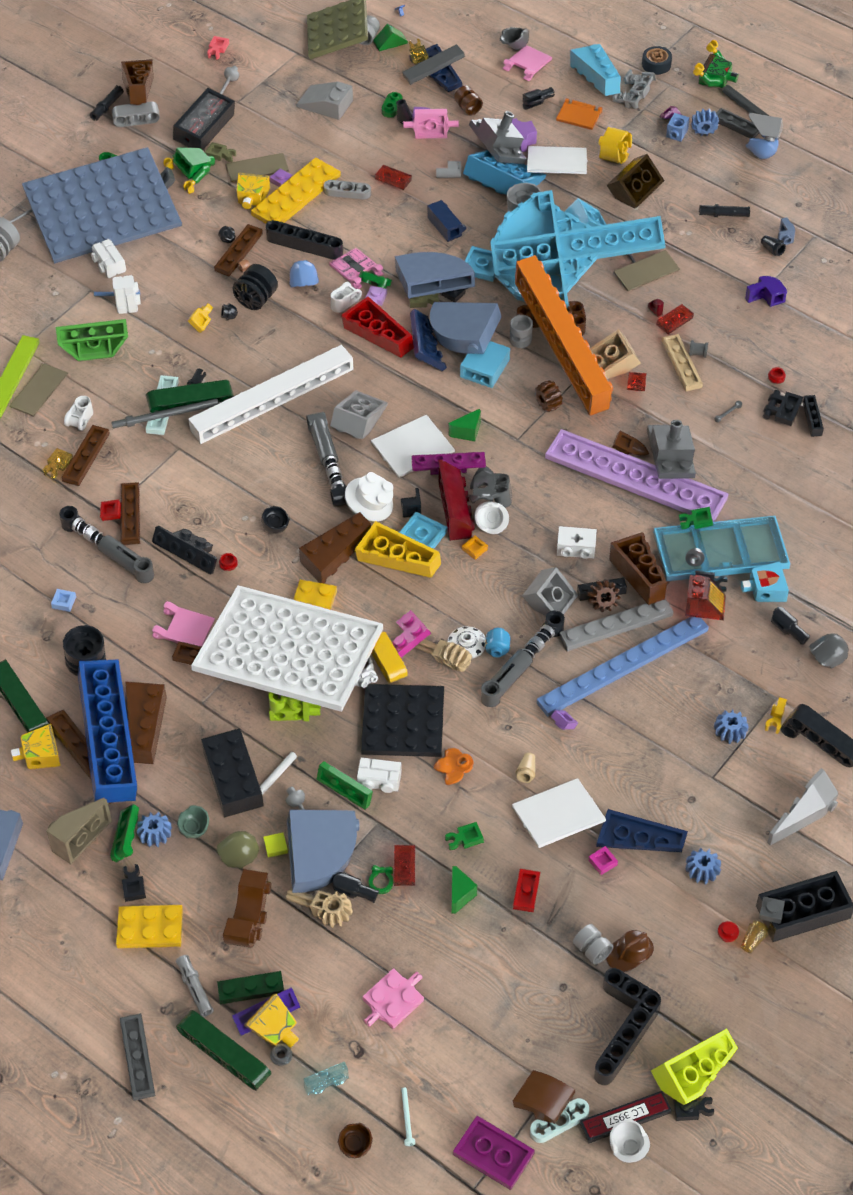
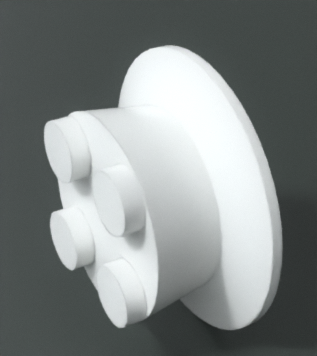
[345,472,393,522]

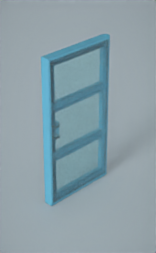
[653,516,790,581]

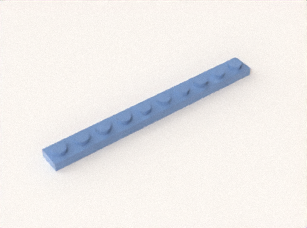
[537,614,709,717]

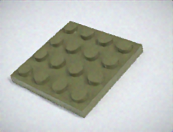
[307,0,368,60]

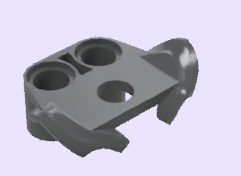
[469,466,512,508]

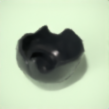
[261,506,290,534]

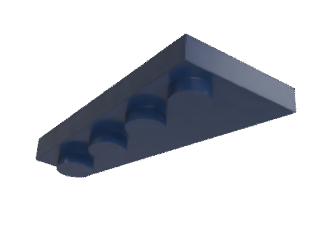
[409,44,463,92]
[410,309,447,372]
[596,809,688,853]

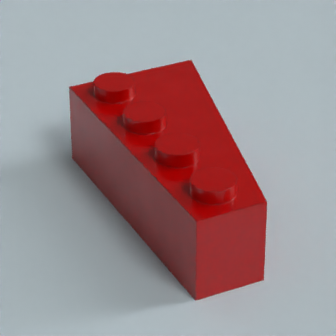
[341,296,414,358]

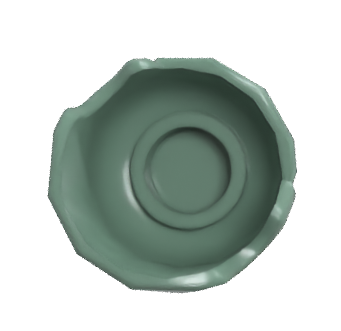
[177,805,210,839]

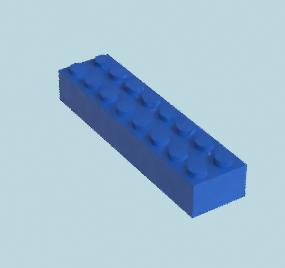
[78,659,137,803]

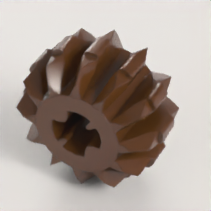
[535,380,563,412]
[587,579,621,612]

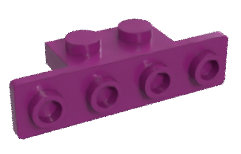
[411,452,486,475]

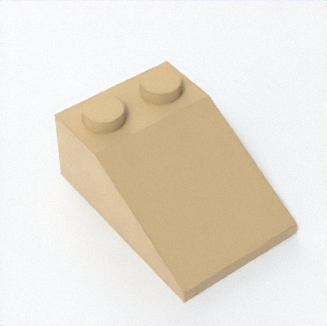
[590,329,641,379]

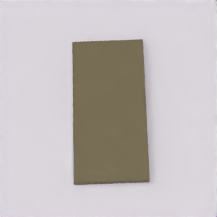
[226,153,289,182]
[614,250,680,291]
[9,363,68,416]

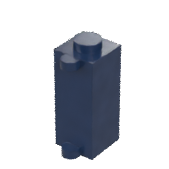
[427,200,466,242]

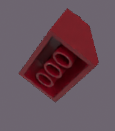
[438,460,475,541]

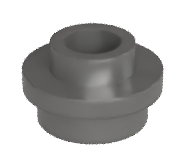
[685,548,705,567]
[270,1044,292,1066]

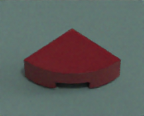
[648,299,664,317]

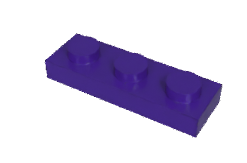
[232,987,301,1036]

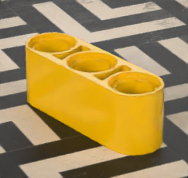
[371,631,408,683]

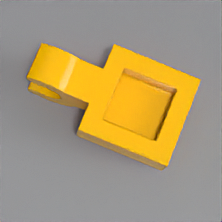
[188,303,213,333]
[765,697,787,734]

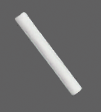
[260,752,297,795]

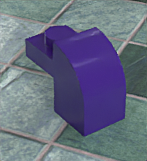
[745,276,787,307]

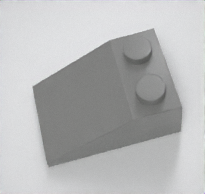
[296,82,353,120]
[330,390,388,439]

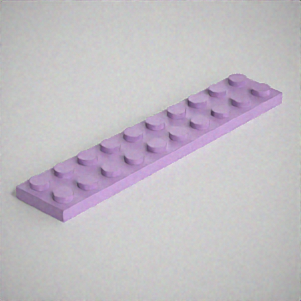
[545,429,728,524]

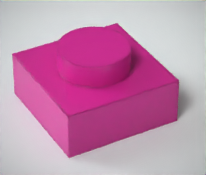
[588,846,618,875]

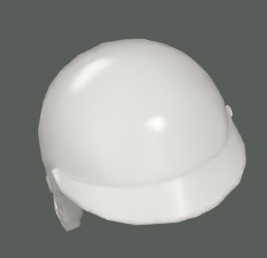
[474,501,509,534]
[610,1120,650,1163]

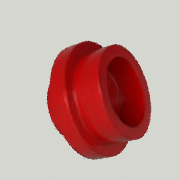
[768,367,786,384]
[219,553,238,571]
[718,921,739,942]

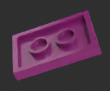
[453,1115,535,1190]

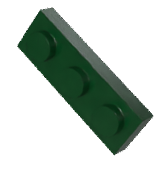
[217,971,284,1005]

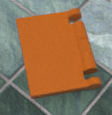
[556,98,603,130]

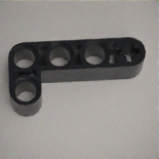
[781,704,853,767]

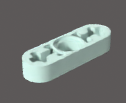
[530,1098,589,1143]

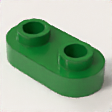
[382,92,403,118]
[359,270,392,289]

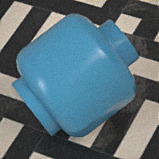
[485,628,511,657]

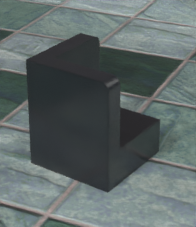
[401,488,421,518]

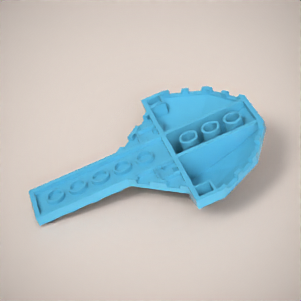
[491,190,666,308]

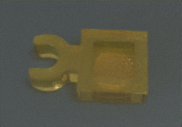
[409,39,429,64]
[43,448,73,479]

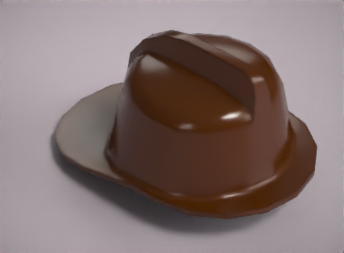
[606,930,654,972]

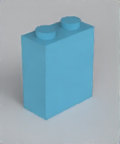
[460,341,510,388]

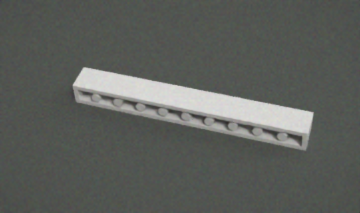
[188,345,353,444]

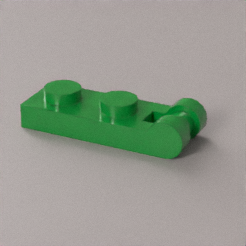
[110,804,140,862]

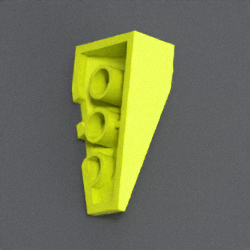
[650,1029,738,1105]

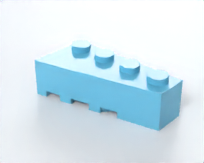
[570,44,621,96]

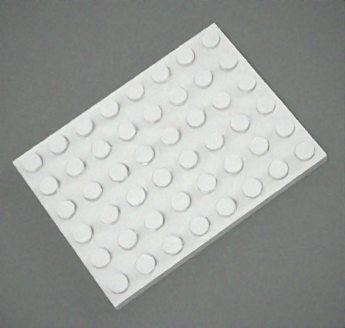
[192,585,383,712]

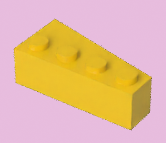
[355,521,441,578]

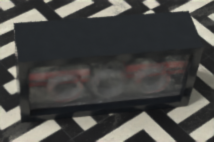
[173,88,235,150]

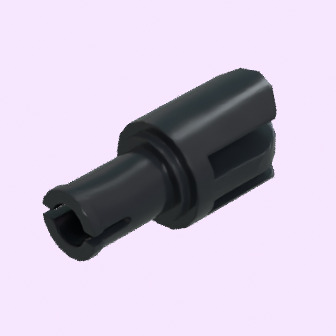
[522,87,555,110]
[771,607,810,645]
[333,872,379,903]

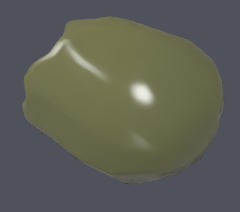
[217,831,259,869]

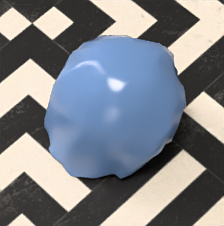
[745,138,779,159]
[289,260,319,288]

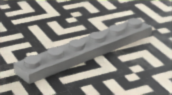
[559,598,673,651]

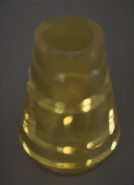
[740,920,769,953]

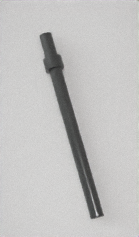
[111,399,218,429]

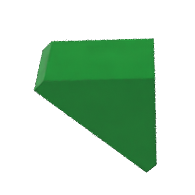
[373,24,408,52]
[448,409,481,442]
[451,866,477,914]

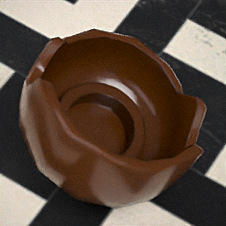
[338,1123,373,1159]

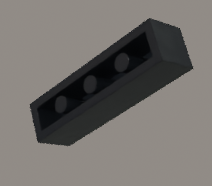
[803,395,824,437]
[577,577,627,601]

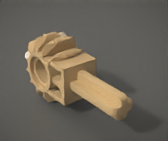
[414,639,472,672]
[286,889,353,928]

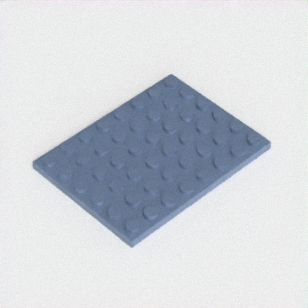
[22,147,182,264]

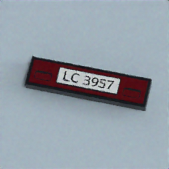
[580,1091,672,1144]

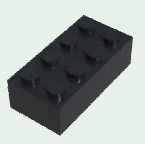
[201,728,264,818]
[756,871,853,942]

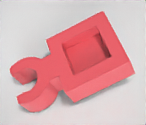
[207,36,229,60]

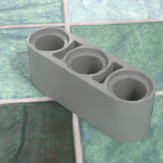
[112,102,160,127]

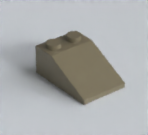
[46,798,112,864]

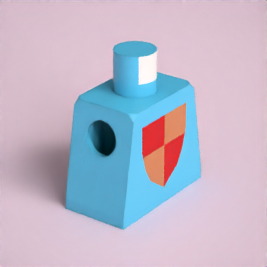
[741,562,789,602]

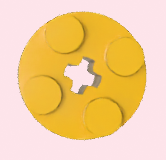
[598,127,632,164]

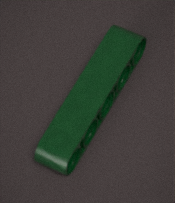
[145,380,234,413]
[0,659,49,733]
[176,1010,271,1091]

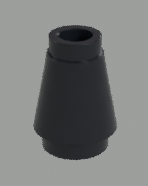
[396,99,413,124]
[761,235,786,256]

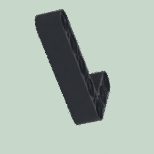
[594,968,661,1085]

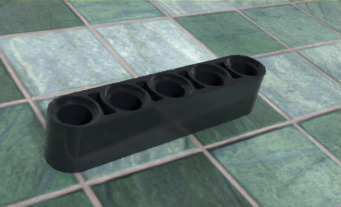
[265,220,343,260]

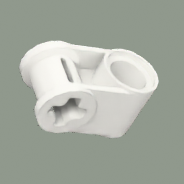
[331,282,362,313]
[64,395,93,431]

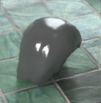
[500,27,529,50]
[809,633,849,668]

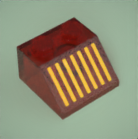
[685,575,726,621]

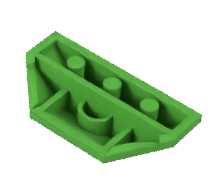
[56,319,128,361]

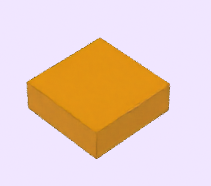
[462,535,488,560]

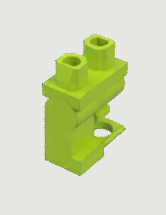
[269,692,321,721]

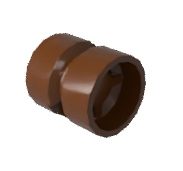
[454,85,483,116]

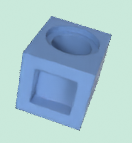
[666,113,690,142]

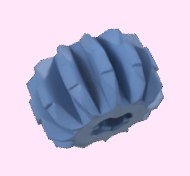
[691,108,719,136]
[714,709,749,744]
[136,812,172,848]
[685,848,721,884]

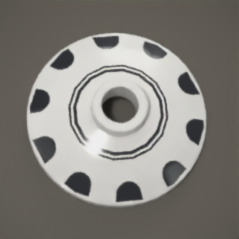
[448,626,485,659]

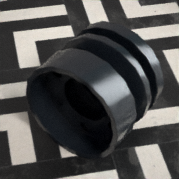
[232,264,278,310]
[63,625,106,676]

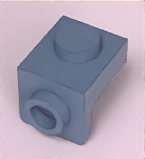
[778,217,795,245]

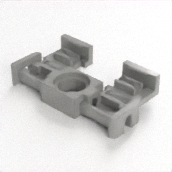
[612,69,656,109]

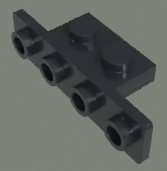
[152,526,217,574]

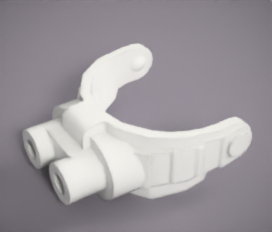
[355,656,378,688]

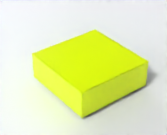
[263,832,288,858]

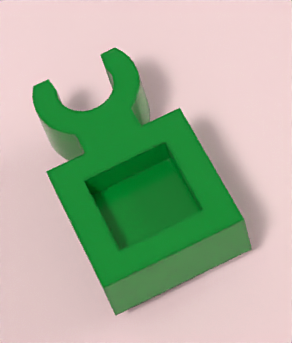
[679,507,713,529]
[445,822,484,850]

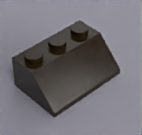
[607,154,665,209]

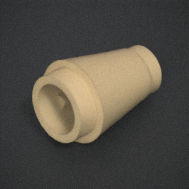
[515,753,535,783]

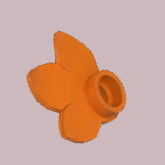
[434,748,474,785]

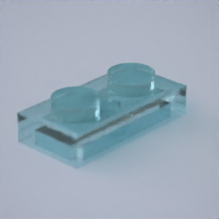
[303,1061,349,1095]

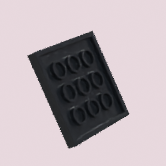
[361,684,444,757]

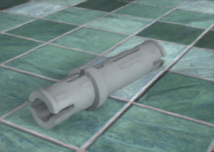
[176,955,214,1017]

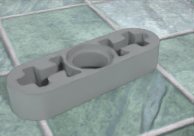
[324,180,371,200]

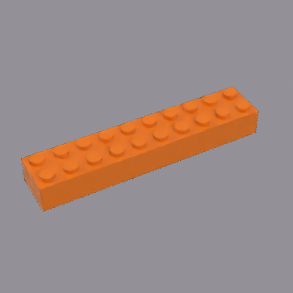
[515,255,613,416]

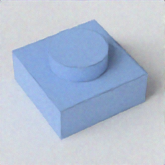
[51,589,76,612]

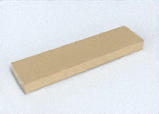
[662,334,703,391]

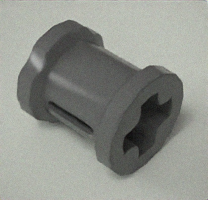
[689,340,709,358]

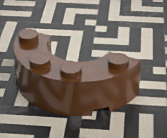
[223,869,272,948]

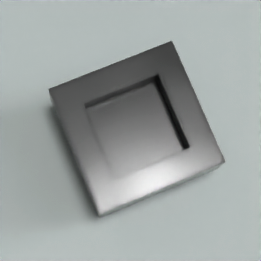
[160,167,176,189]
[759,897,785,924]

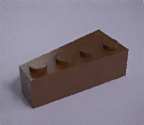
[121,59,154,105]
[299,512,371,584]
[609,532,667,605]
[125,681,167,764]

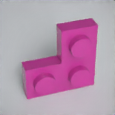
[392,610,431,658]

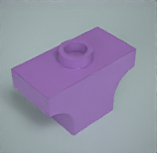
[512,118,537,152]

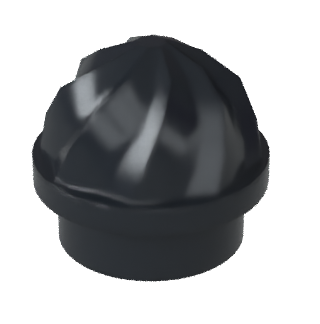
[218,226,236,243]
[221,303,238,321]

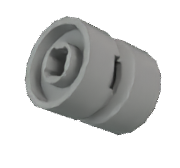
[360,15,380,45]
[510,315,533,348]
[573,924,613,965]

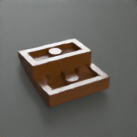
[512,1070,575,1124]

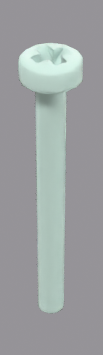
[401,1088,415,1146]

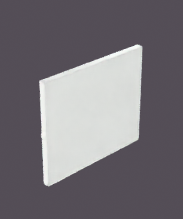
[527,146,588,174]
[371,415,455,478]
[512,778,606,848]

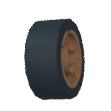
[642,46,672,75]

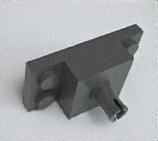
[469,111,526,164]
[647,420,696,479]

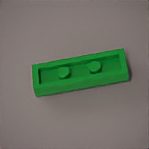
[316,761,373,810]

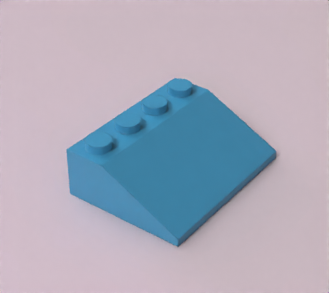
[463,150,547,195]

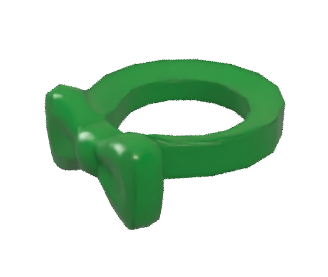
[369,865,394,894]

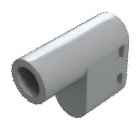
[436,161,461,178]

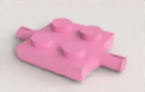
[403,109,459,139]
[362,968,424,1029]

